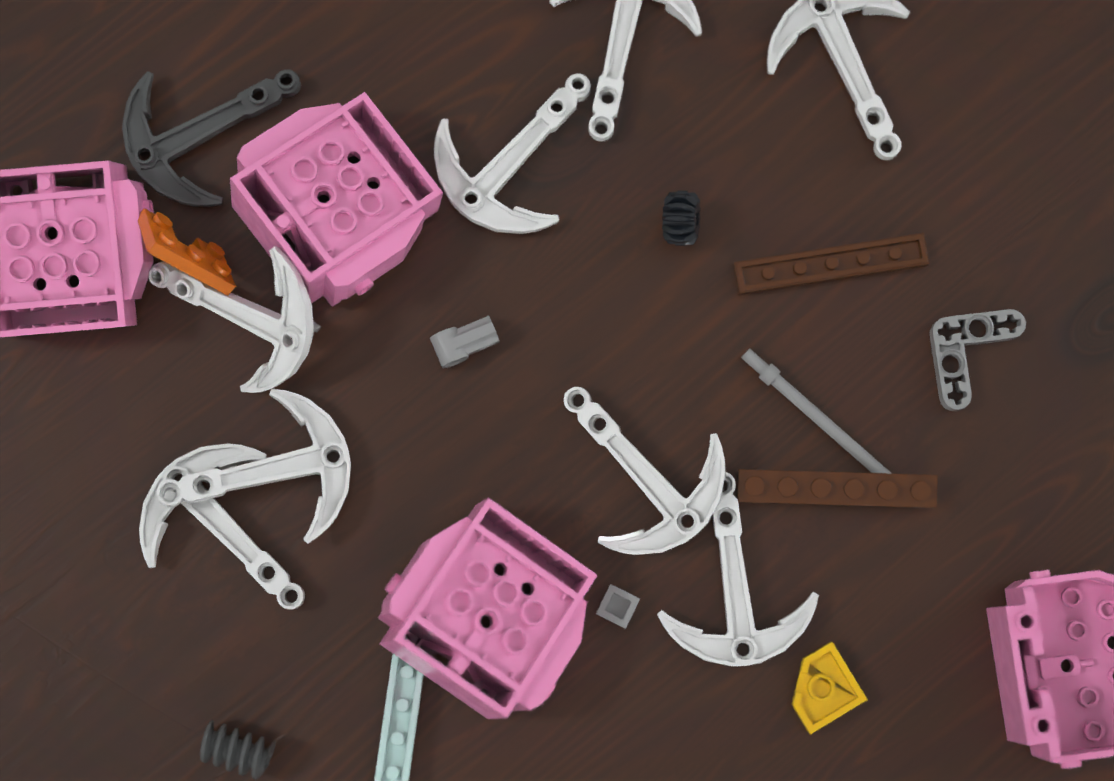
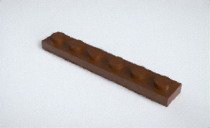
[737,469,938,508]

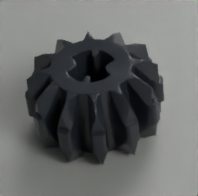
[662,190,701,246]

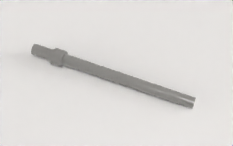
[741,348,892,474]

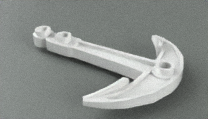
[550,0,702,141]
[767,0,910,160]
[434,74,591,234]
[149,246,314,393]
[564,387,726,555]
[156,389,351,544]
[139,443,305,609]
[657,472,819,666]

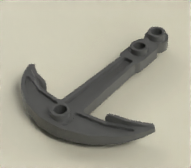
[122,69,301,207]

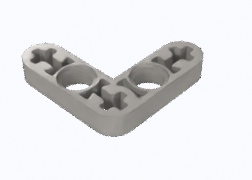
[930,309,1026,411]

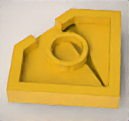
[791,642,867,734]

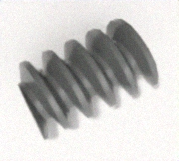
[200,720,276,780]

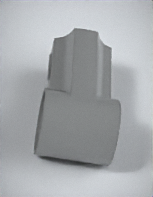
[430,316,500,368]

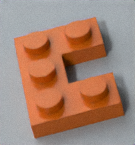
[138,208,236,296]

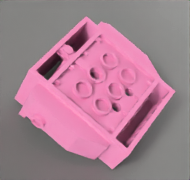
[230,92,443,306]
[0,161,154,337]
[378,498,597,719]
[986,570,1114,768]

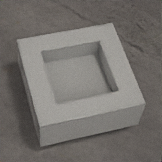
[596,584,640,629]

